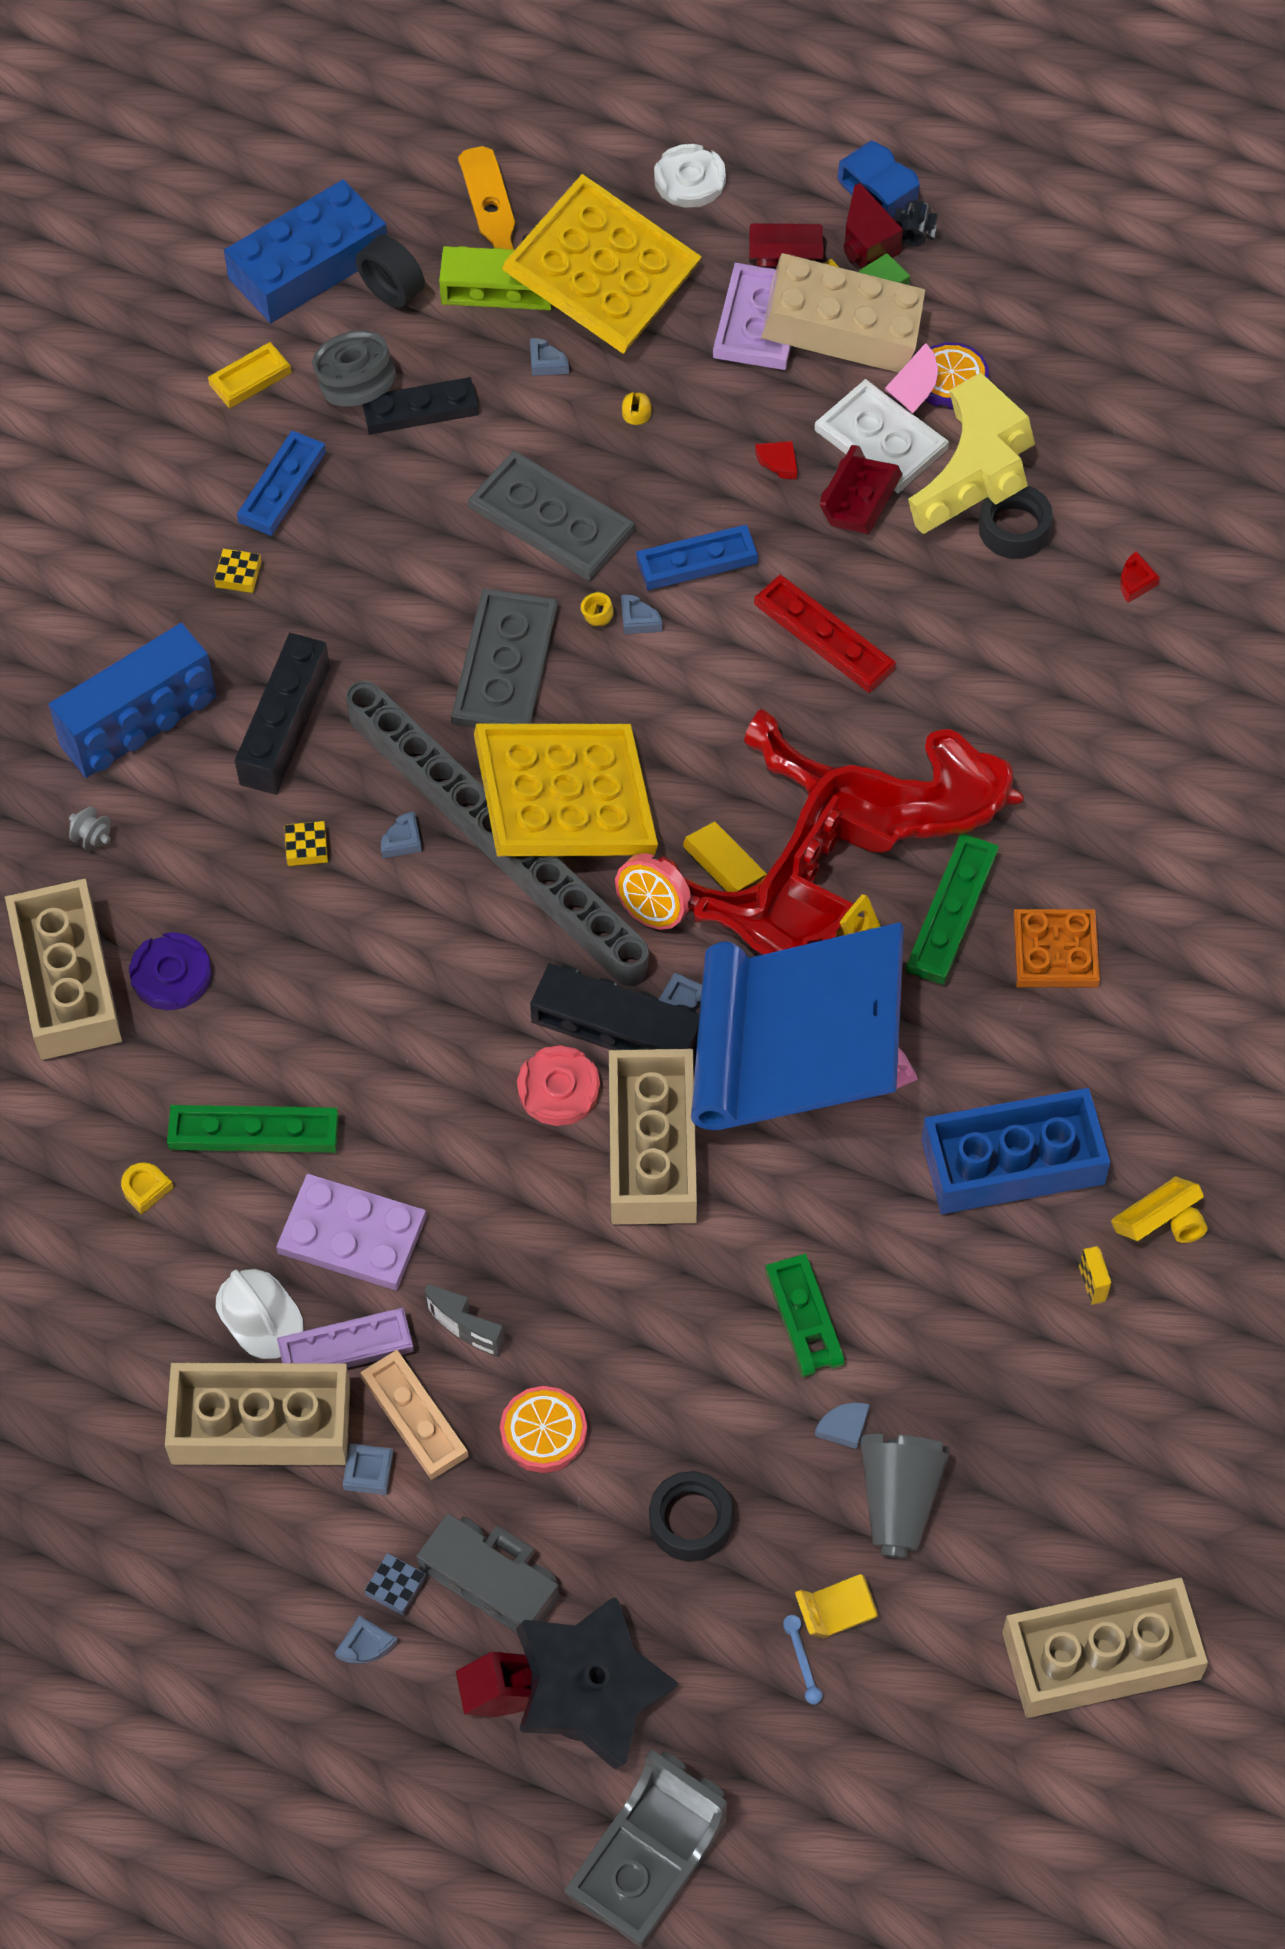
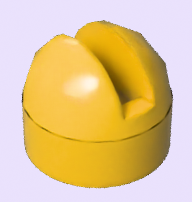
[622,392,652,425]
[581,592,613,626]
[1170,1206,1208,1243]

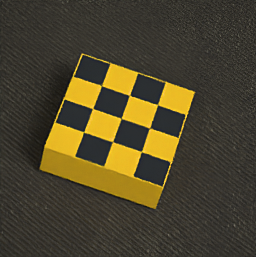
[214,549,262,593]
[284,821,328,866]
[1079,1246,1111,1305]

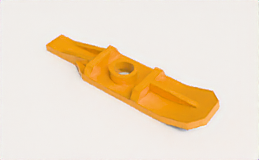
[458,146,515,250]

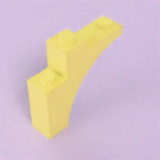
[908,372,1035,534]

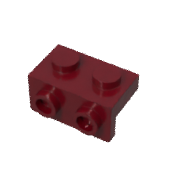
[749,223,823,268]
[819,445,903,534]

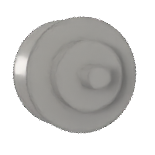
[69,806,111,851]

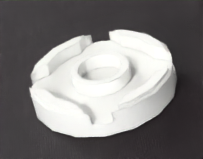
[654,144,726,208]

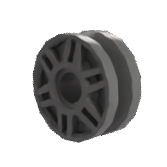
[312,330,396,407]

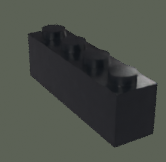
[235,632,330,795]
[530,963,700,1055]

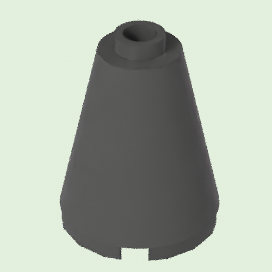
[861,1434,950,1559]

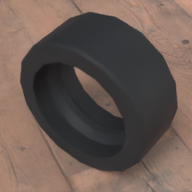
[356,235,425,308]
[979,486,1053,559]
[649,1471,733,1562]

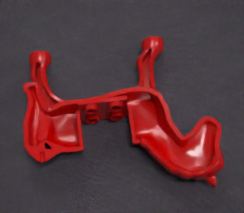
[658,708,1024,956]

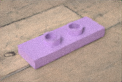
[277,1308,414,1368]

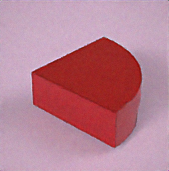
[755,441,797,479]
[1120,551,1160,603]

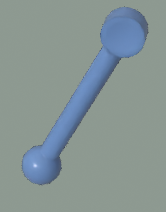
[783,1615,823,1704]

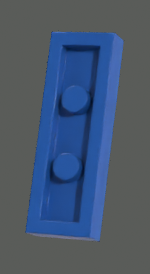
[237,431,326,536]
[636,524,758,591]

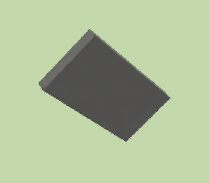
[468,450,635,582]
[451,588,558,728]

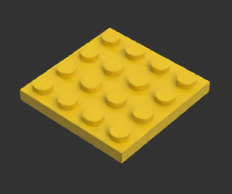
[502,174,702,354]
[474,724,658,856]

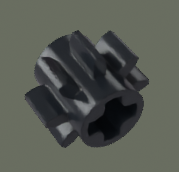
[894,200,938,247]

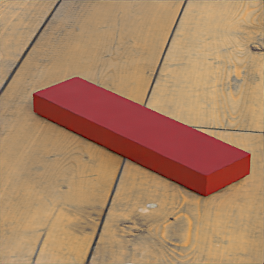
[754,574,896,693]

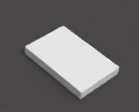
[815,379,949,493]

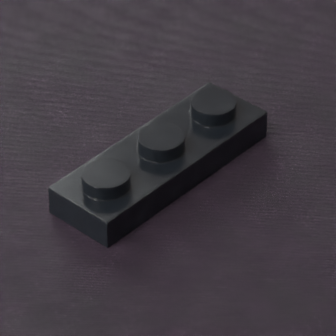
[362,377,479,435]

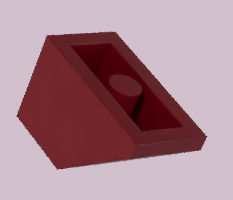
[843,183,903,269]
[455,1651,532,1717]

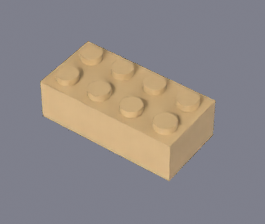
[761,253,925,373]
[5,878,122,1060]
[609,1049,697,1225]
[165,1363,351,1465]
[1002,1577,1208,1718]

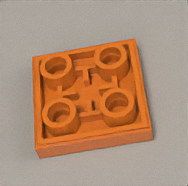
[1013,909,1100,988]

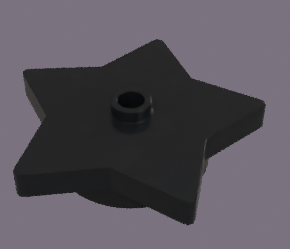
[516,1597,677,1770]

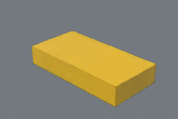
[208,342,292,409]
[683,821,766,892]
[1111,1176,1204,1241]

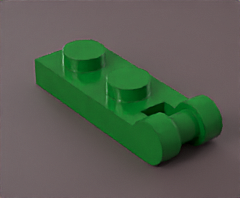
[765,1253,844,1378]

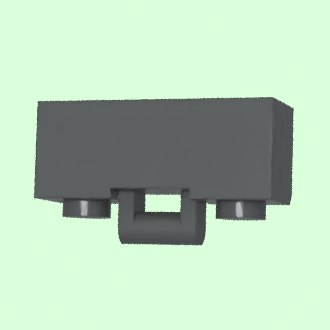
[417,1513,559,1635]

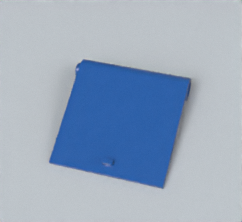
[691,922,904,1130]

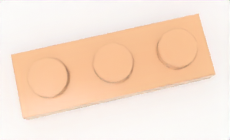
[360,1350,468,1480]

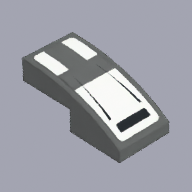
[424,1284,504,1357]

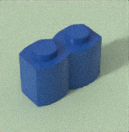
[837,140,920,217]

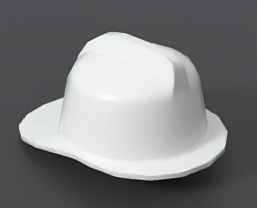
[216,1269,303,1359]

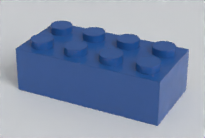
[224,179,387,324]
[48,622,217,778]
[921,1088,1110,1214]

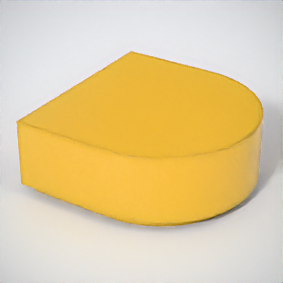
[121,1162,174,1215]

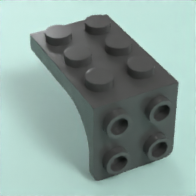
[564,1750,727,1948]

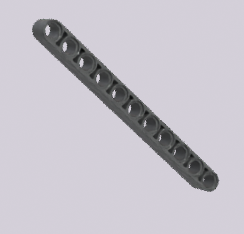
[346,681,649,986]

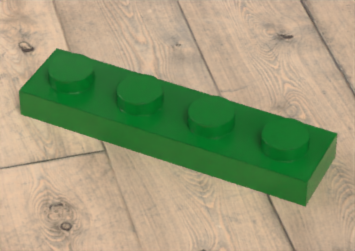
[906,834,999,985]
[167,1105,339,1153]

